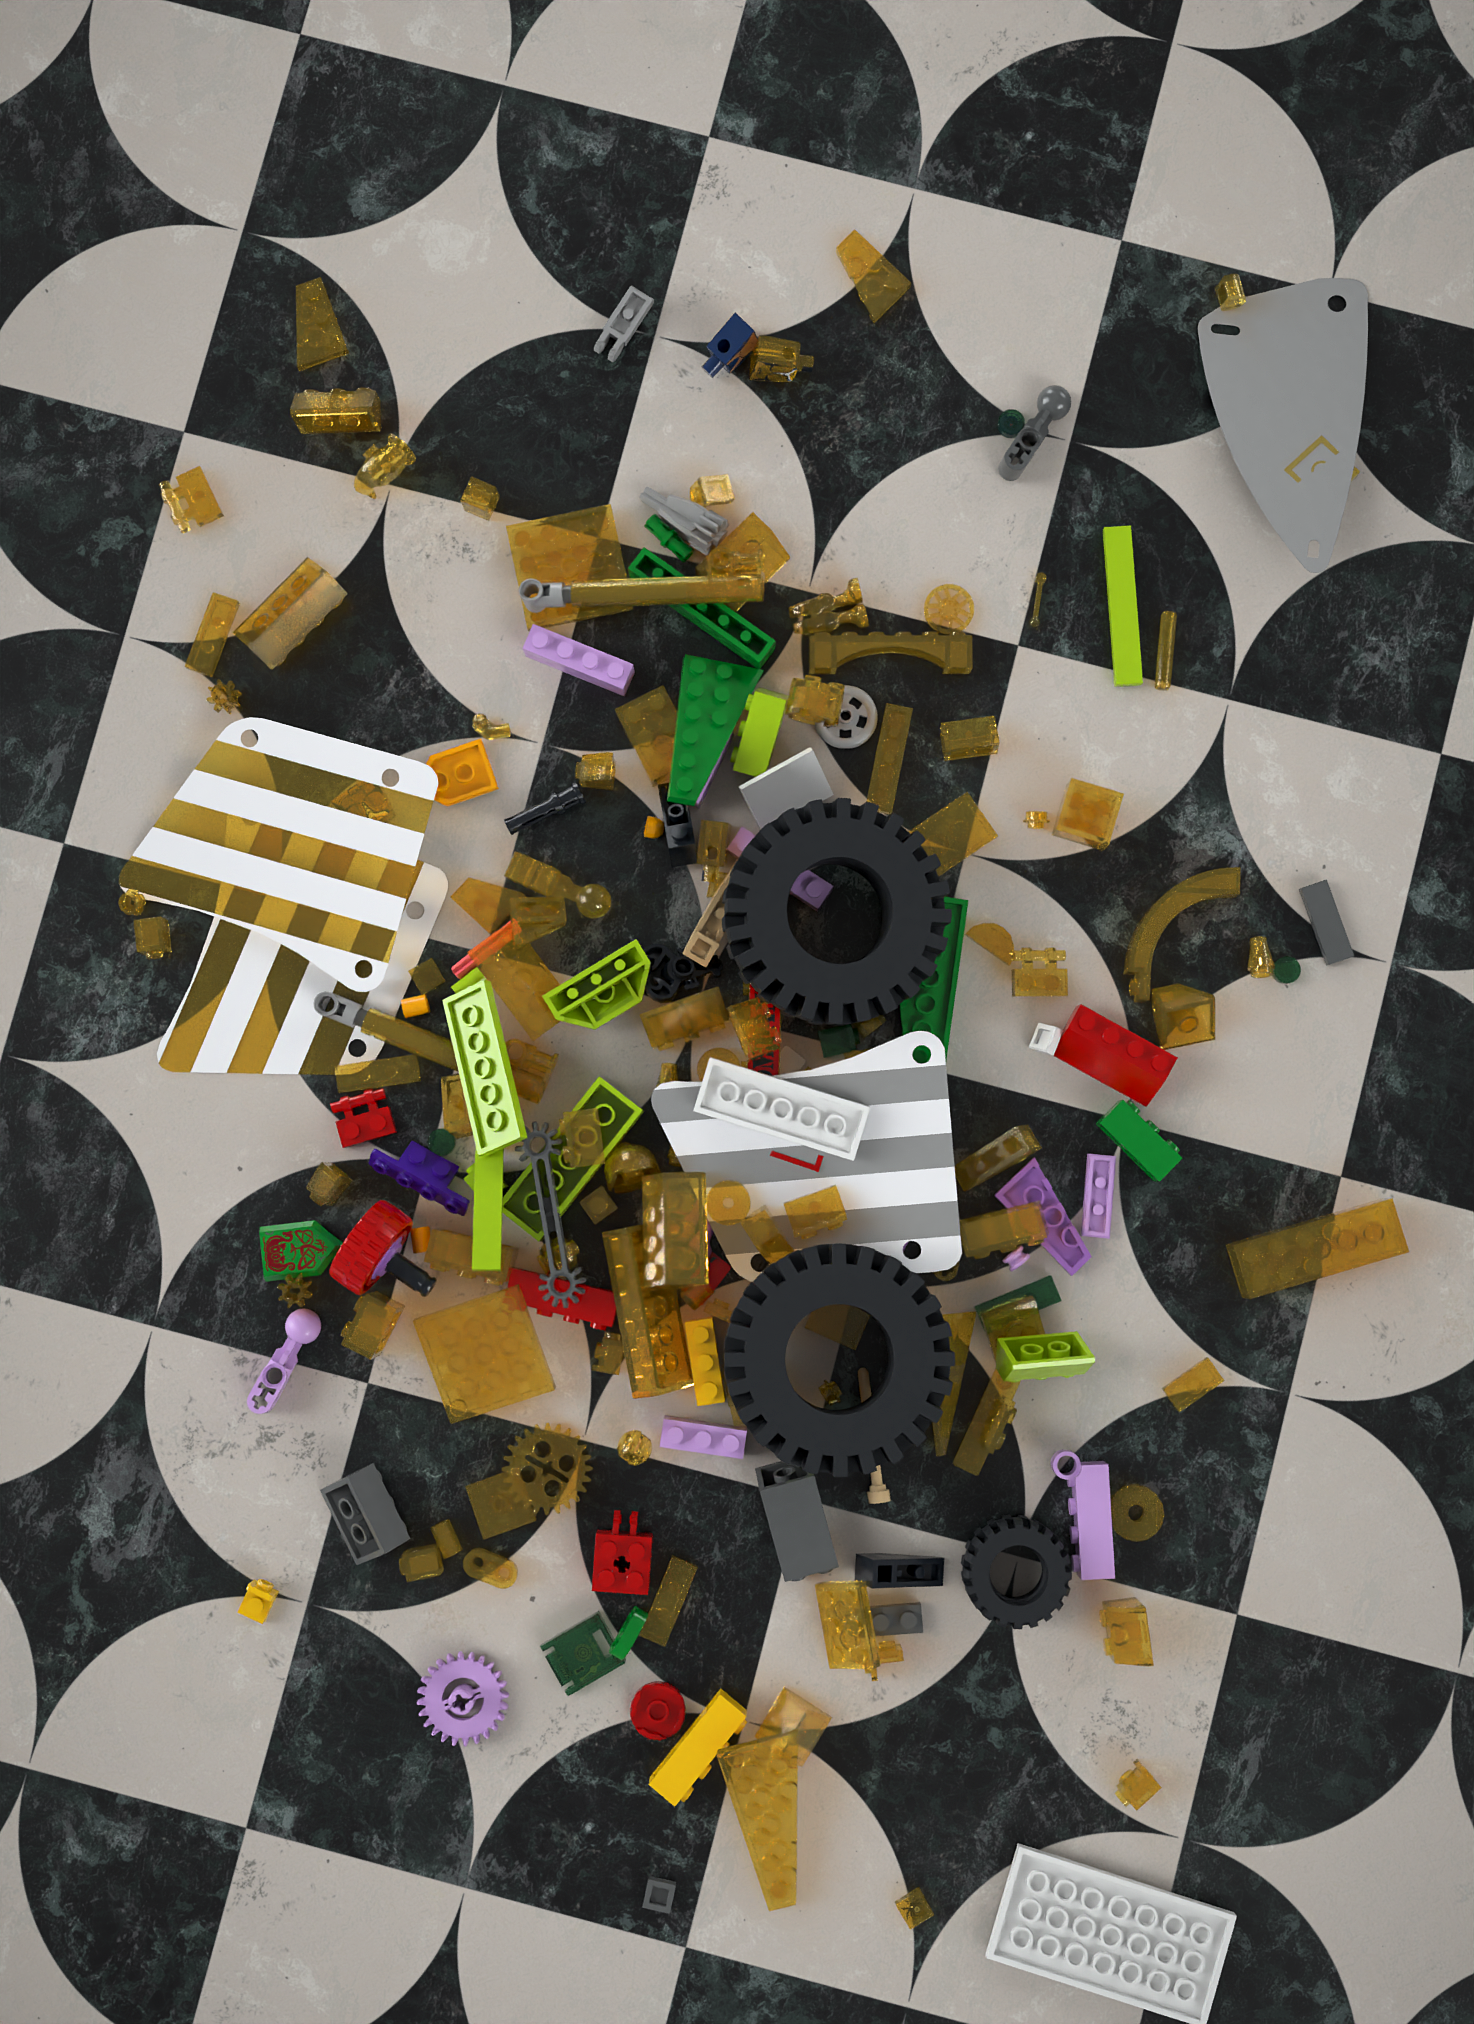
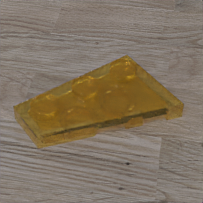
[836,229,911,323]
[296,277,349,371]

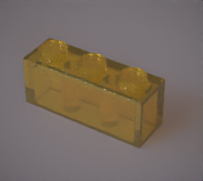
[959,1200,1049,1259]

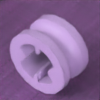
[1002,1245,1030,1272]

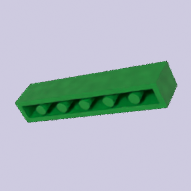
[628,547,776,669]

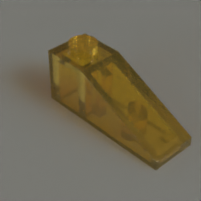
[955,1125,1042,1192]

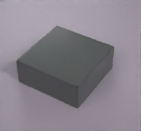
[642,1876,676,1914]

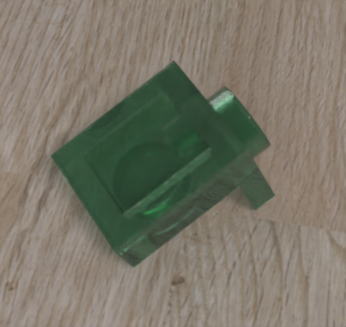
[818,1024,860,1058]

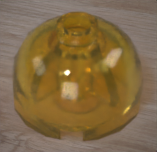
[604,1142,661,1193]

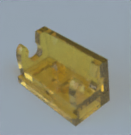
[940,716,1000,761]

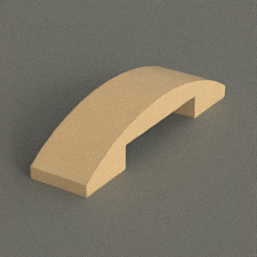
[682,859,738,967]

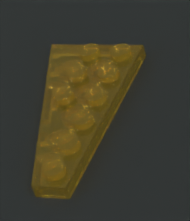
[716,1729,798,1911]

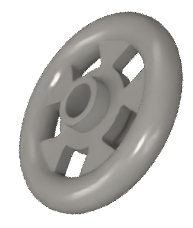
[813,685,878,749]

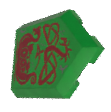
[259,1220,343,1282]

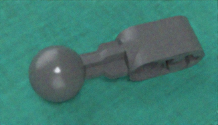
[998,385,1071,481]

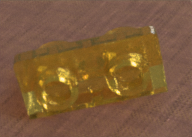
[559,1108,605,1168]
[783,1184,847,1240]

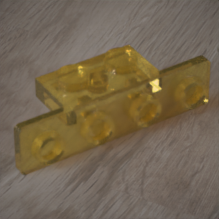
[953,1368,1021,1476]

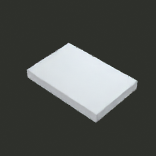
[739,747,834,830]

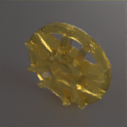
[924,584,974,635]

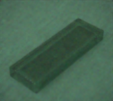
[974,1275,1062,1332]

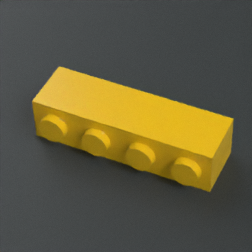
[649,1688,747,1807]

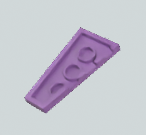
[994,1157,1092,1276]

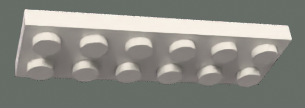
[693,1057,871,1161]

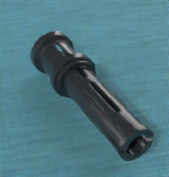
[504,781,586,835]

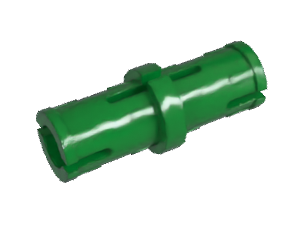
[644,514,695,563]

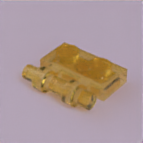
[159,466,224,533]
[1010,947,1068,997]

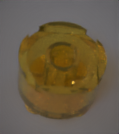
[785,675,845,727]

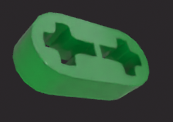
[609,1606,648,1661]

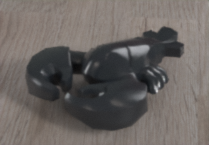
[644,944,723,1003]

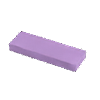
[1081,1154,1116,1239]

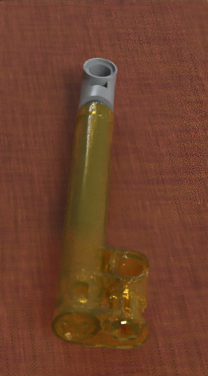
[519,547,765,613]
[313,991,559,1105]

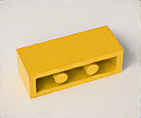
[685,1316,725,1406]

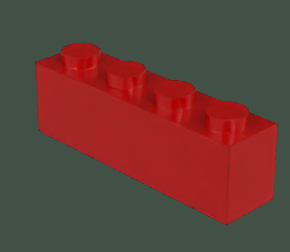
[504,1267,621,1331]

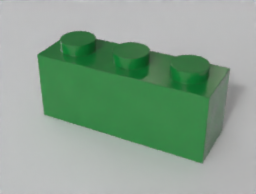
[1096,1100,1182,1182]

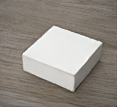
[1029,1023,1063,1056]

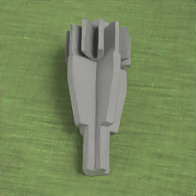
[640,487,729,556]

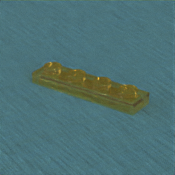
[866,703,913,815]

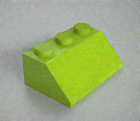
[996,1331,1095,1383]

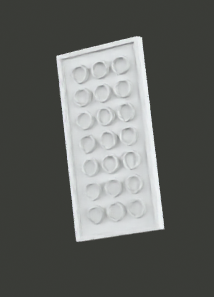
[985,1843,1237,2024]

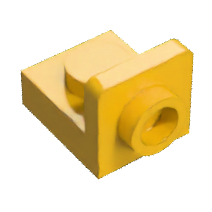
[237,1579,279,1624]

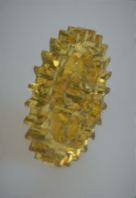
[501,1423,593,1515]

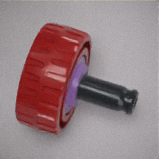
[329,1200,437,1297]

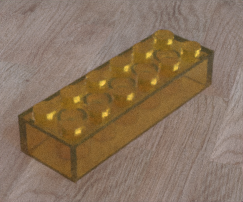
[1226,1198,1409,1299]
[602,1220,694,1399]

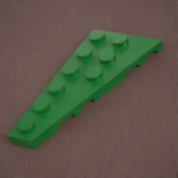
[667,654,764,806]

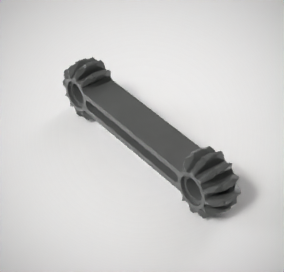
[515,1121,586,1308]

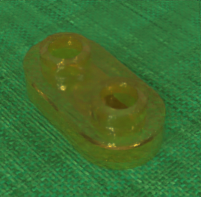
[463,1548,518,1589]

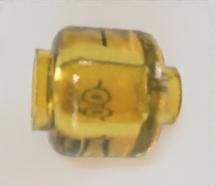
[537,1236,580,1275]

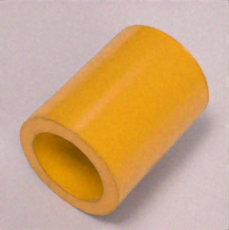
[401,994,430,1018]
[410,1226,433,1254]

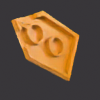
[426,738,499,807]

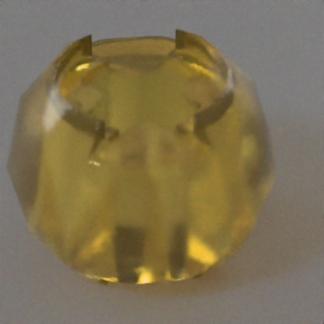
[617,1430,652,1466]

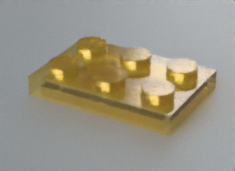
[815,1581,881,1669]

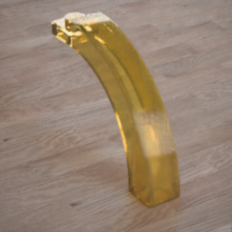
[1124,867,1241,1002]

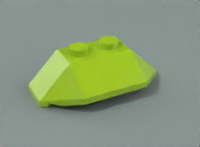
[542,939,651,1030]

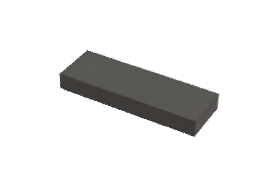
[1299,879,1354,966]

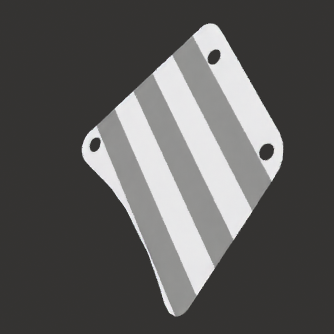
[651,1031,962,1282]

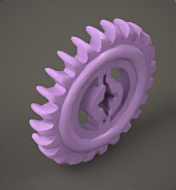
[417,1651,509,1747]

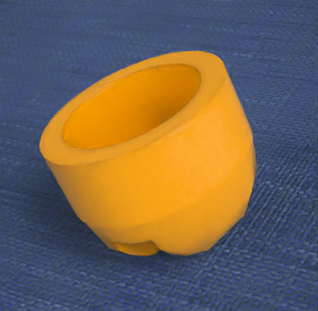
[644,816,665,839]

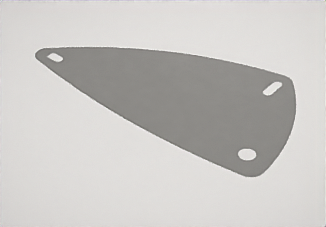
[1198,278,1368,573]

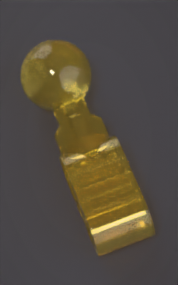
[504,851,611,919]

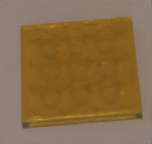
[506,504,633,632]
[413,1284,556,1424]

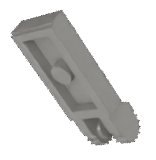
[594,286,654,362]

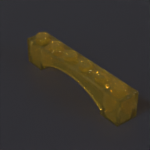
[809,631,973,674]

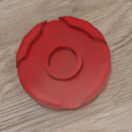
[630,1681,686,1740]

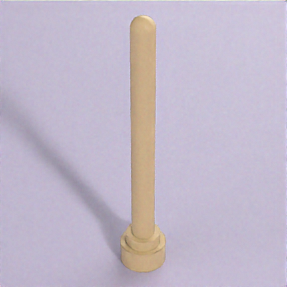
[858,1368,891,1504]

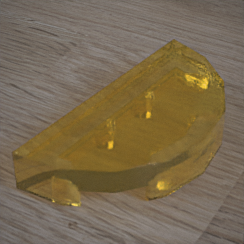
[965,923,1014,966]

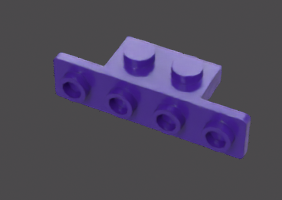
[369,1141,470,1216]

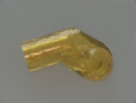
[472,713,511,740]

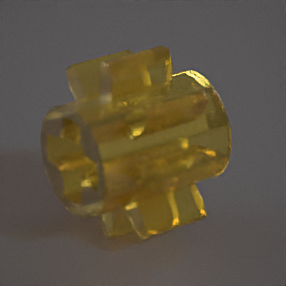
[206,679,242,714]
[277,1273,313,1308]

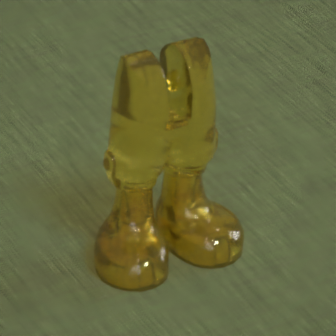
[788,578,869,634]

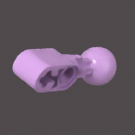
[247,1308,321,1414]

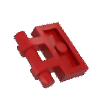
[330,1088,397,1148]

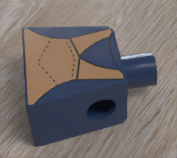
[701,312,760,378]

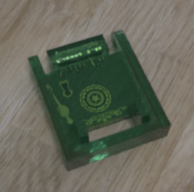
[540,1611,626,1696]

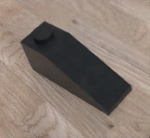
[854,1553,944,1589]

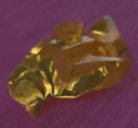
[353,433,416,499]

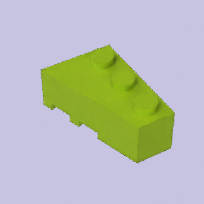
[730,687,790,777]

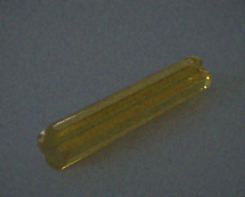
[1155,611,1177,691]

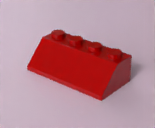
[1054,1004,1178,1107]

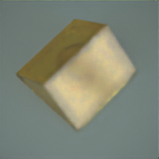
[755,1687,832,1767]

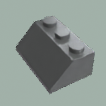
[320,1463,410,1565]

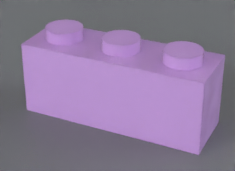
[660,1415,747,1459]

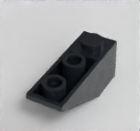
[658,783,698,868]

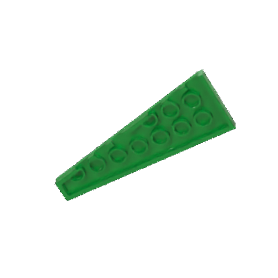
[899,897,969,1064]

